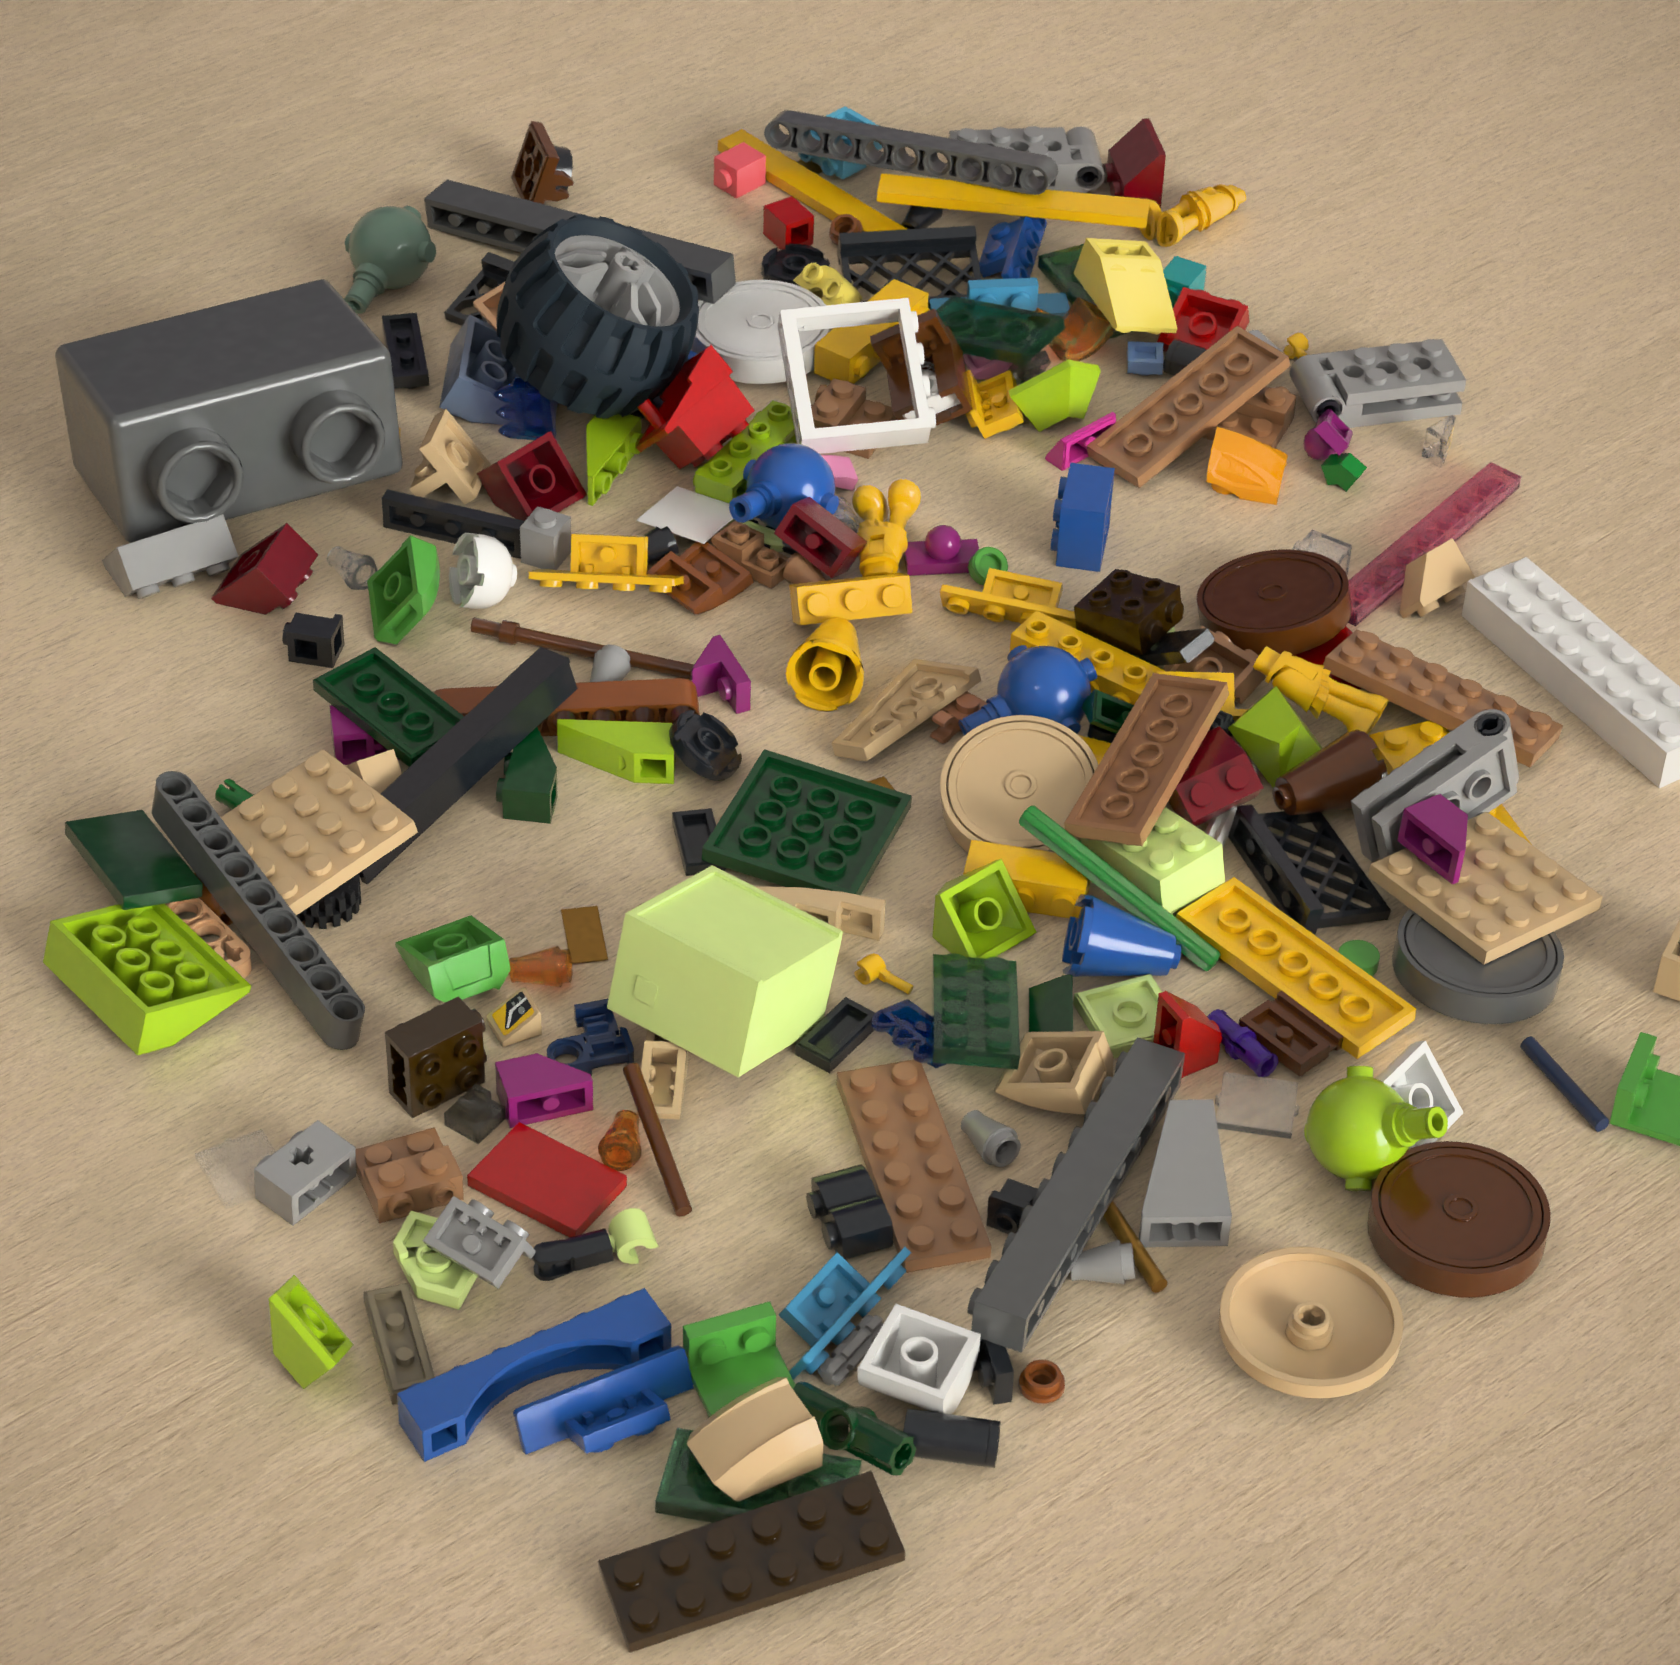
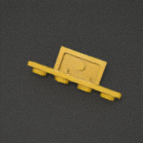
[529,533,684,593]
[940,568,1076,629]

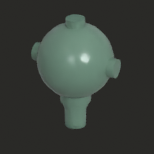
[344,206,436,314]

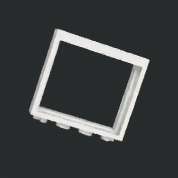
[777,298,936,454]

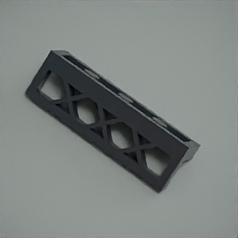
[382,489,525,559]

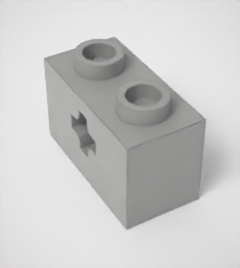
[254,1120,356,1226]

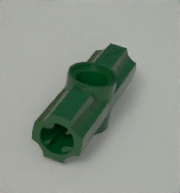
[793,1382,917,1476]

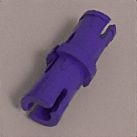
[1207,1009,1278,1078]

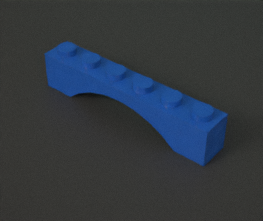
[397,1288,671,1462]

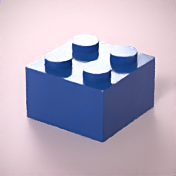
[1051,463,1115,572]

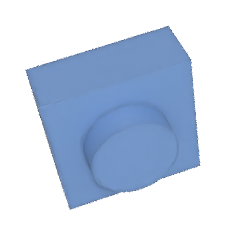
[1127,341,1163,376]

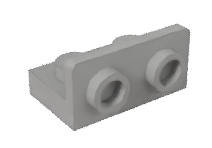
[423,1196,536,1289]

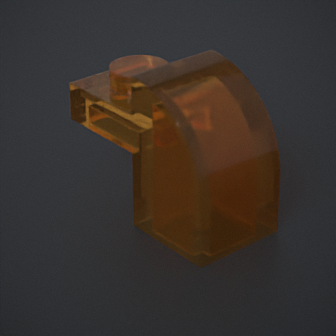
[1029,297,1115,361]

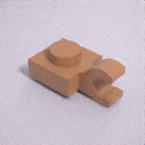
[930,691,987,744]

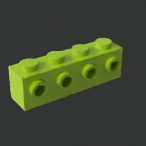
[693,400,797,504]

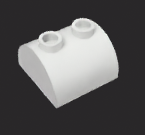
[1375,1041,1464,1149]
[857,1304,981,1414]

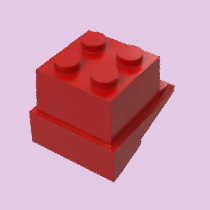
[636,345,755,470]

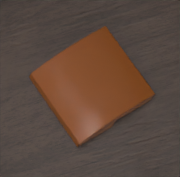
[647,542,754,615]

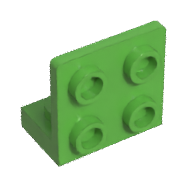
[1609,1032,1680,1146]
[683,1301,796,1417]

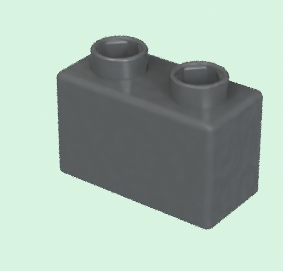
[55,279,403,543]

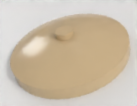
[1218,1247,1404,1398]

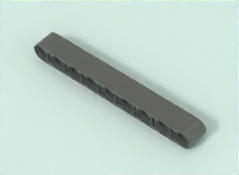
[764,110,1058,195]
[151,771,365,1050]

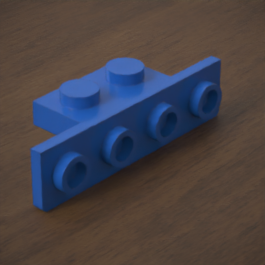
[979,216,1047,279]
[513,1345,694,1454]

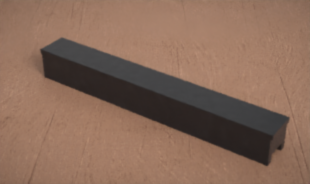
[359,647,578,884]

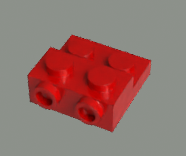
[1157,287,1250,352]

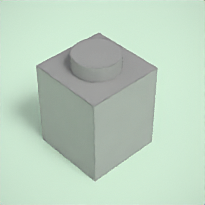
[520,506,571,570]

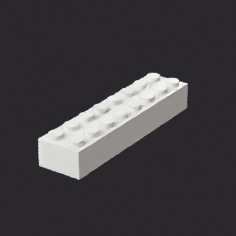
[1462,557,1680,788]

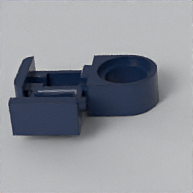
[547,998,634,1076]

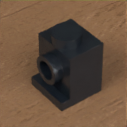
[282,613,345,668]

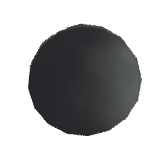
[761,244,830,286]
[669,710,742,781]

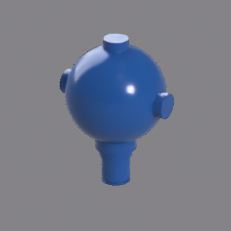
[729,443,839,529]
[958,645,1098,735]

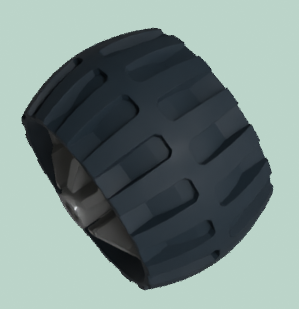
[496,214,699,419]

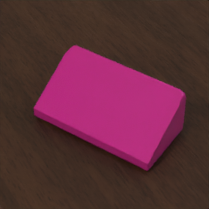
[1045,412,1116,471]

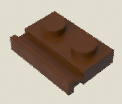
[1239,991,1343,1077]

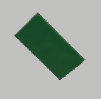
[1082,689,1134,734]
[1029,974,1073,1032]

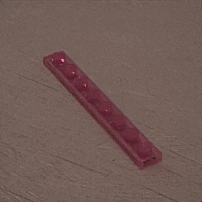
[1348,462,1521,626]

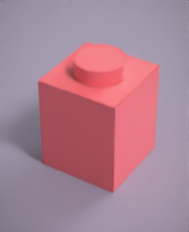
[714,142,766,199]

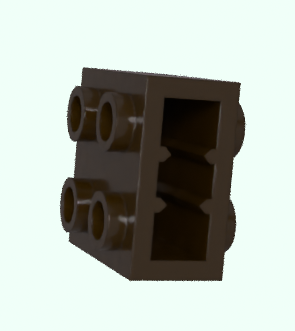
[1074,569,1184,656]
[385,996,487,1118]

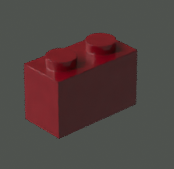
[774,497,867,579]

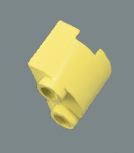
[793,263,863,305]

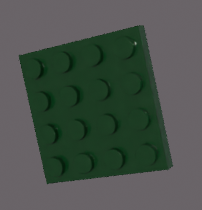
[701,749,912,895]

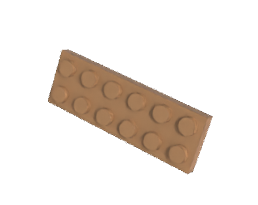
[1087,326,1290,488]
[1323,629,1563,767]
[1064,673,1229,846]
[836,1058,991,1273]

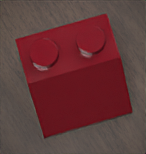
[1103,118,1166,209]
[476,431,587,521]
[211,523,319,615]
[1169,726,1264,826]

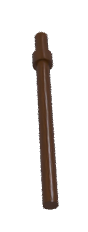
[470,617,694,679]

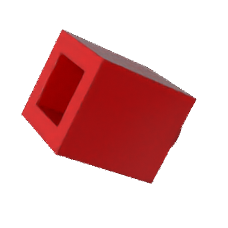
[763,196,814,250]

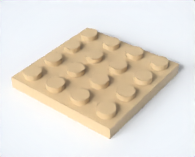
[220,749,418,916]
[1368,812,1603,965]

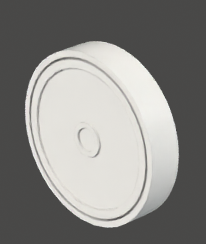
[691,280,831,384]

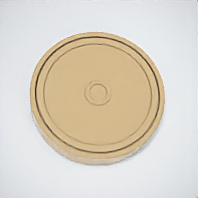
[940,715,1098,853]

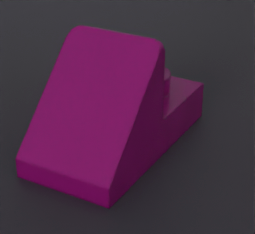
[692,634,751,714]

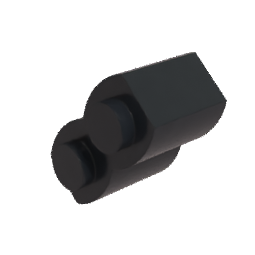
[806,1164,893,1259]

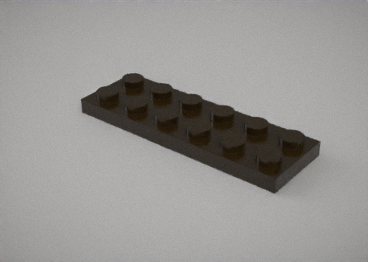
[598,1471,905,1653]

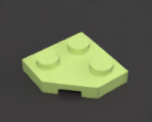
[393,1211,478,1310]

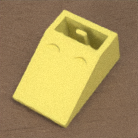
[1073,238,1177,335]

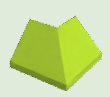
[1008,360,1101,432]
[1228,686,1323,788]
[932,859,1037,970]
[269,1275,354,1389]

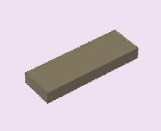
[363,1283,435,1405]

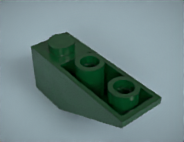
[496,727,558,824]

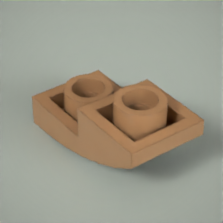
[712,520,789,589]

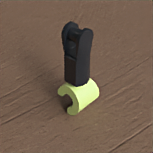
[532,1208,658,1281]

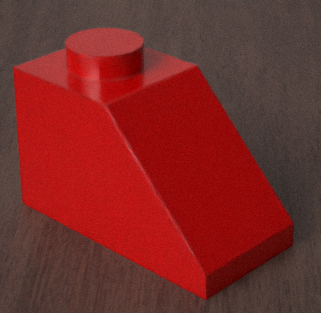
[1153,991,1222,1078]

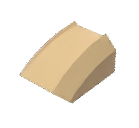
[994,1031,1114,1115]
[686,1377,823,1502]

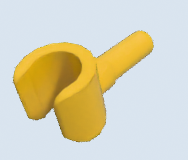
[1284,332,1309,359]
[854,953,914,995]

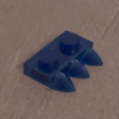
[493,378,557,440]
[871,999,968,1069]

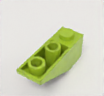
[586,414,643,506]
[557,719,676,784]

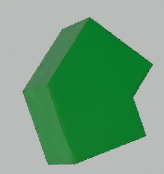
[1321,453,1367,492]

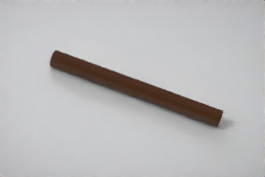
[623,1063,692,1217]

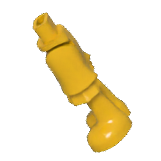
[1138,184,1246,248]
[852,479,921,577]
[1252,646,1389,735]

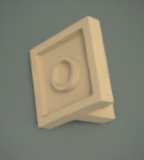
[409,409,491,505]

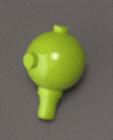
[1304,1066,1448,1191]

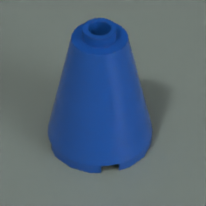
[1062,894,1181,977]

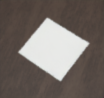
[636,486,734,544]

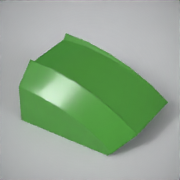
[367,535,440,644]
[395,915,511,1003]

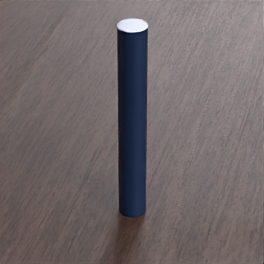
[1520,1036,1610,1132]

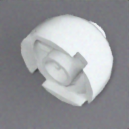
[449,533,517,609]

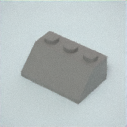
[102,514,239,599]

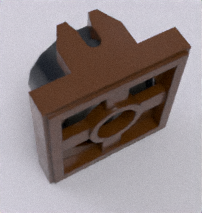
[511,121,574,204]

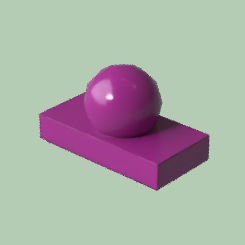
[1303,409,1353,461]
[903,525,979,575]

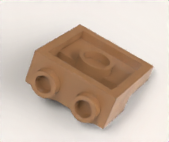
[811,378,897,459]
[1203,386,1297,448]
[1163,626,1266,705]
[356,1127,464,1223]

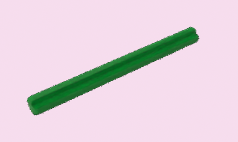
[1019,805,1221,971]

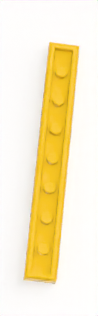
[718,129,907,232]
[877,173,1150,228]

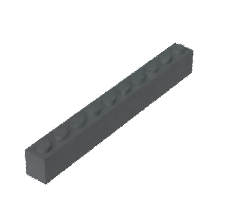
[424,179,736,304]
[967,1037,1185,1353]

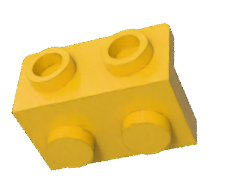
[965,370,1024,439]

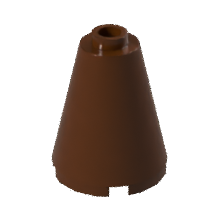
[1272,729,1388,815]

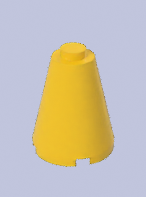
[786,617,864,711]

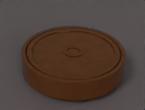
[1197,549,1352,656]
[1368,1141,1551,1298]

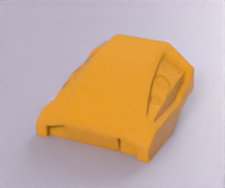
[1206,427,1288,505]

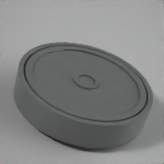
[1392,909,1564,1024]

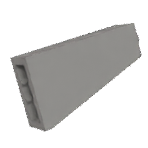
[1139,1099,1232,1247]

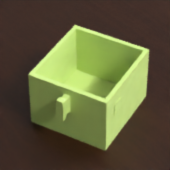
[607,865,843,1077]

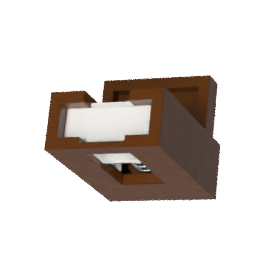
[870,308,973,426]

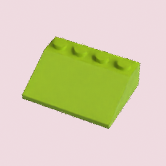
[43,904,251,1056]

